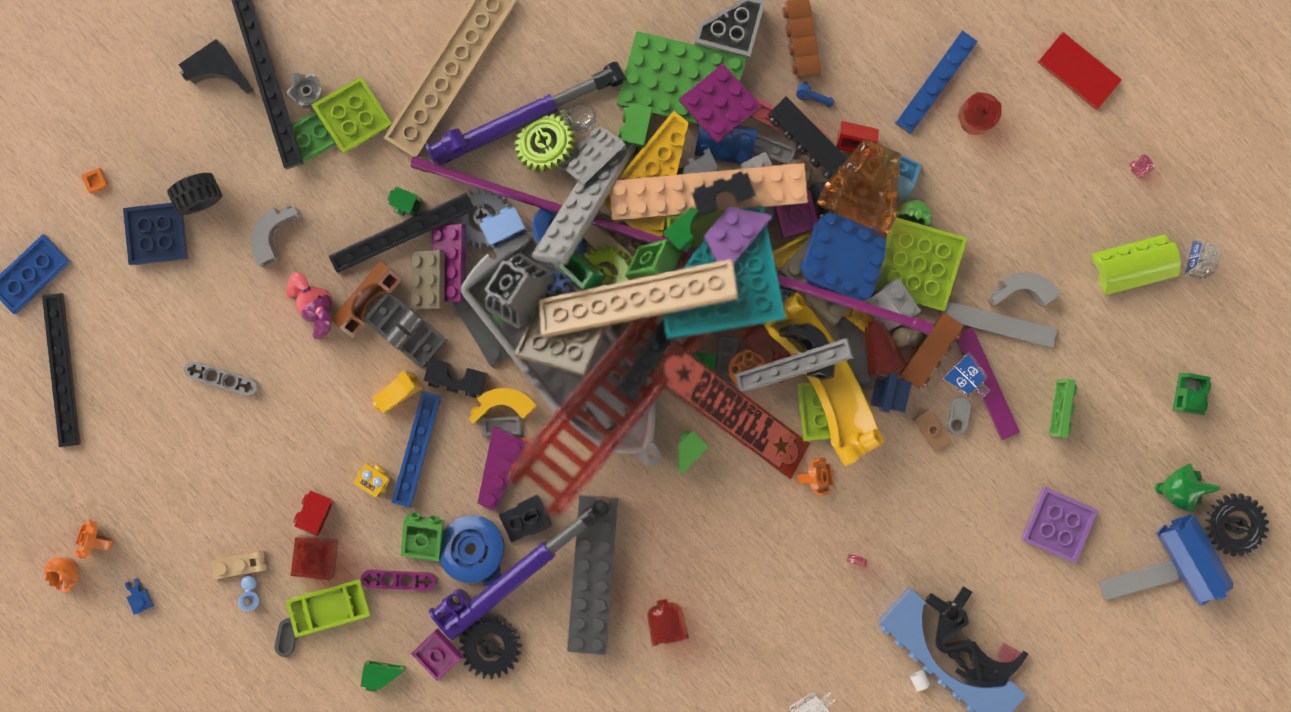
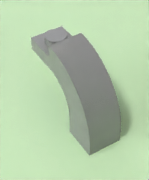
[251,206,302,267]
[988,273,1061,307]

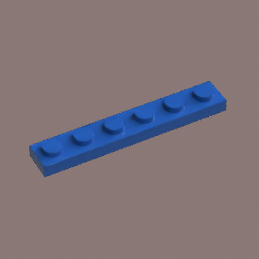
[895,30,978,134]
[391,391,442,508]

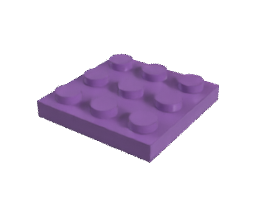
[1021,487,1098,563]

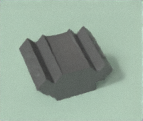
[485,253,554,329]

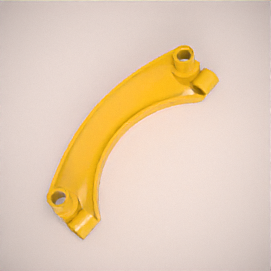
[763,293,884,467]

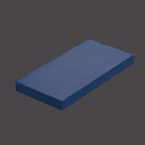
[0,234,71,314]

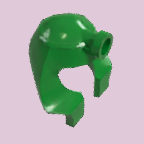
[1155,463,1220,513]

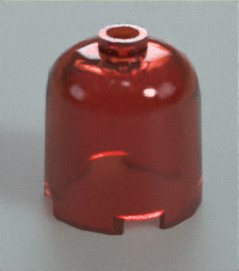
[647,599,689,646]

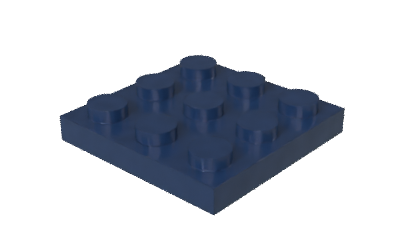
[123,203,188,266]

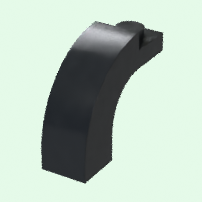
[779,323,835,380]

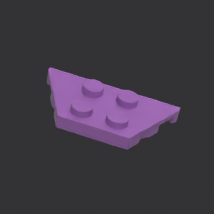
[704,206,772,264]

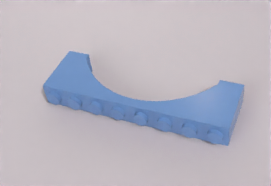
[878,587,1027,712]

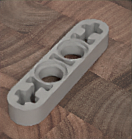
[184,362,259,396]

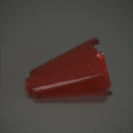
[865,320,906,375]

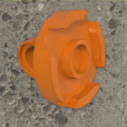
[797,457,834,496]
[75,520,113,559]

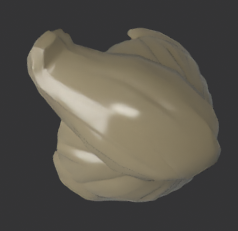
[884,317,926,348]

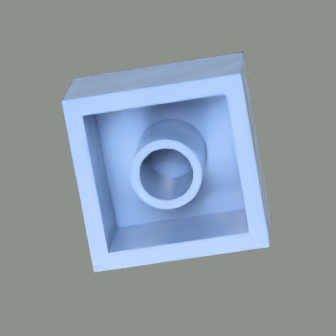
[479,206,528,249]

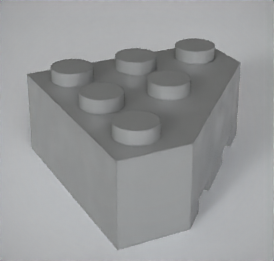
[694,0,765,62]

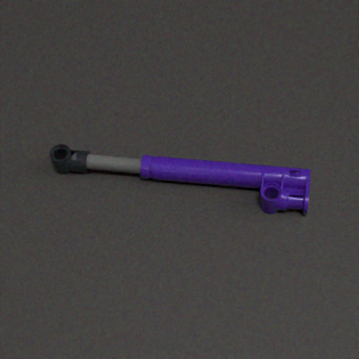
[425,61,626,166]
[429,496,611,640]

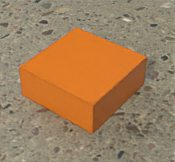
[81,168,109,194]

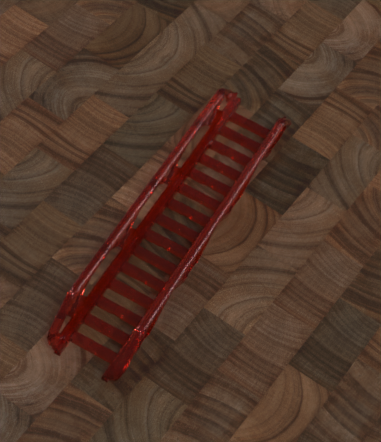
[507,256,711,517]

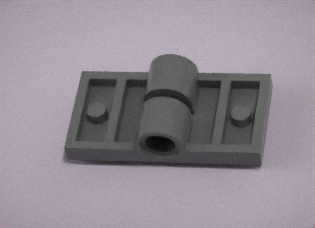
[365,293,447,369]

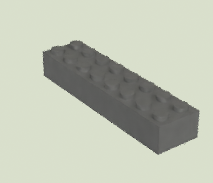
[567,494,618,655]

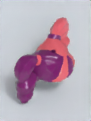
[286,272,333,339]

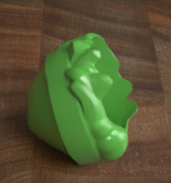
[895,200,933,227]

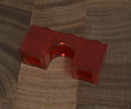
[742,324,792,384]

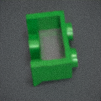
[1173,373,1211,415]

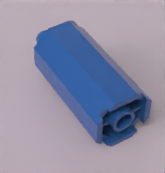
[1156,514,1234,605]

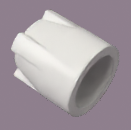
[910,670,930,691]

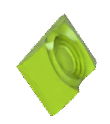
[285,579,371,638]

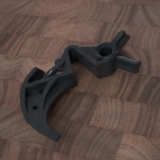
[925,586,1029,686]

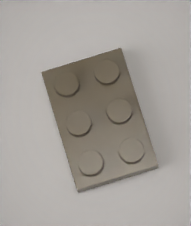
[411,250,445,310]

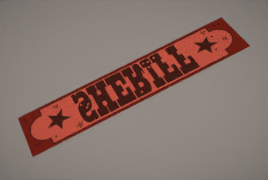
[651,340,810,479]

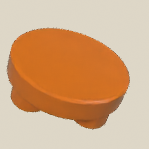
[728,350,766,386]

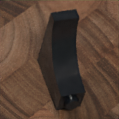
[178,39,254,94]

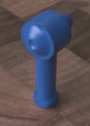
[796,82,834,107]

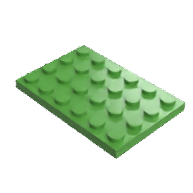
[617,31,747,125]

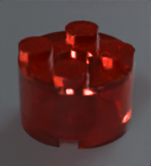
[958,92,1002,135]

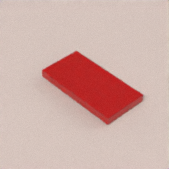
[1038,32,1122,110]

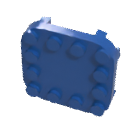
[799,213,886,301]

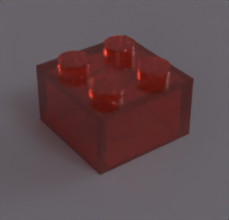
[290,535,339,580]

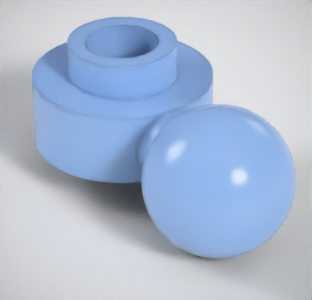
[238,576,259,612]

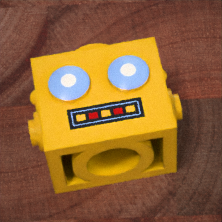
[353,463,392,498]

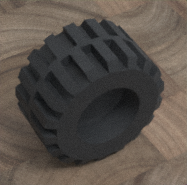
[167,173,223,215]

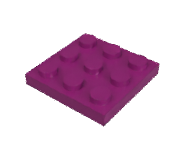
[679,63,761,144]

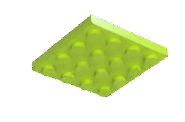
[874,216,968,312]

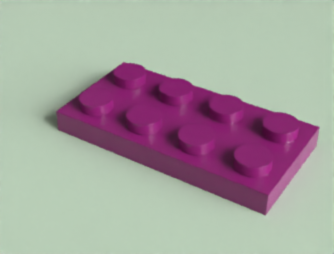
[432,224,466,303]

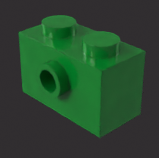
[388,187,423,217]
[559,252,606,290]

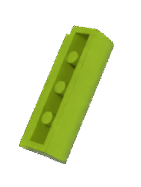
[1091,234,1181,295]

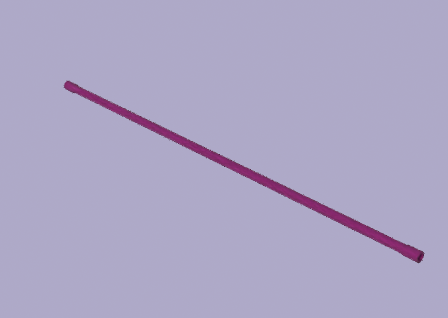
[410,157,933,334]

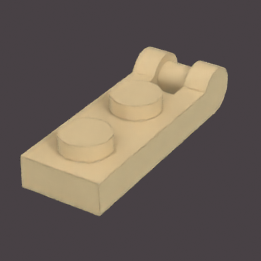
[210,551,267,580]

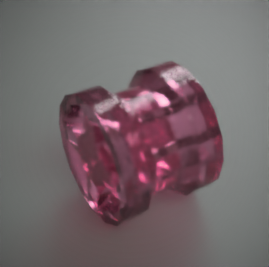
[1130,154,1155,179]

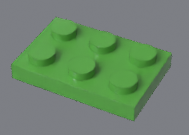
[1048,379,1077,438]

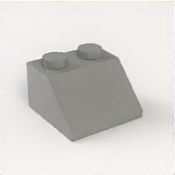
[863,279,921,333]

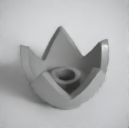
[286,73,321,106]

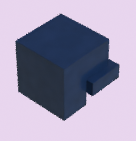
[870,373,912,413]

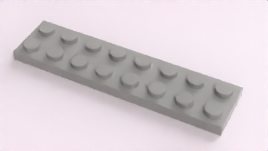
[532,143,637,264]

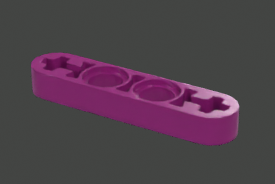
[360,569,437,591]

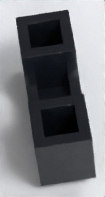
[691,171,756,217]
[424,358,487,398]

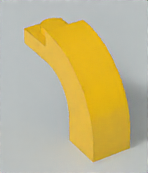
[468,388,538,424]

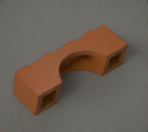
[331,261,402,338]

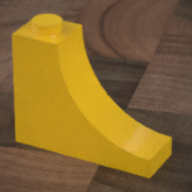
[372,370,424,413]

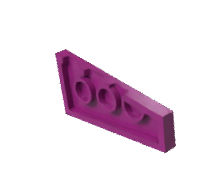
[477,426,529,512]

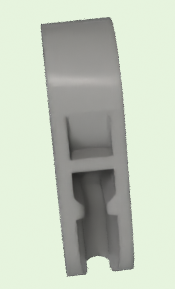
[947,397,971,434]

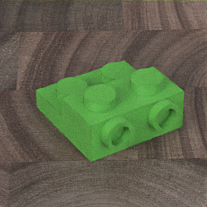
[401,513,445,561]

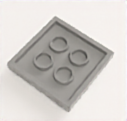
[559,126,625,185]

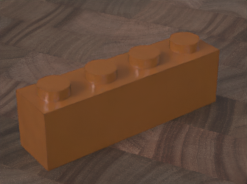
[898,312,964,389]

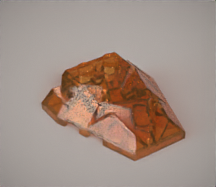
[817,139,901,233]

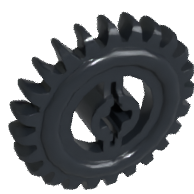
[1204,493,1269,557]
[458,615,522,680]

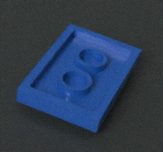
[694,125,758,164]

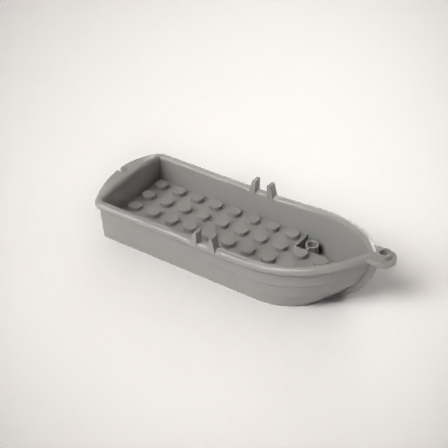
[461,232,661,467]

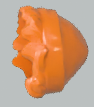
[44,557,79,593]

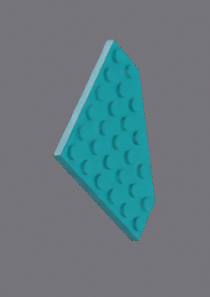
[663,205,786,340]

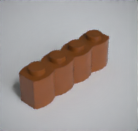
[782,0,821,79]

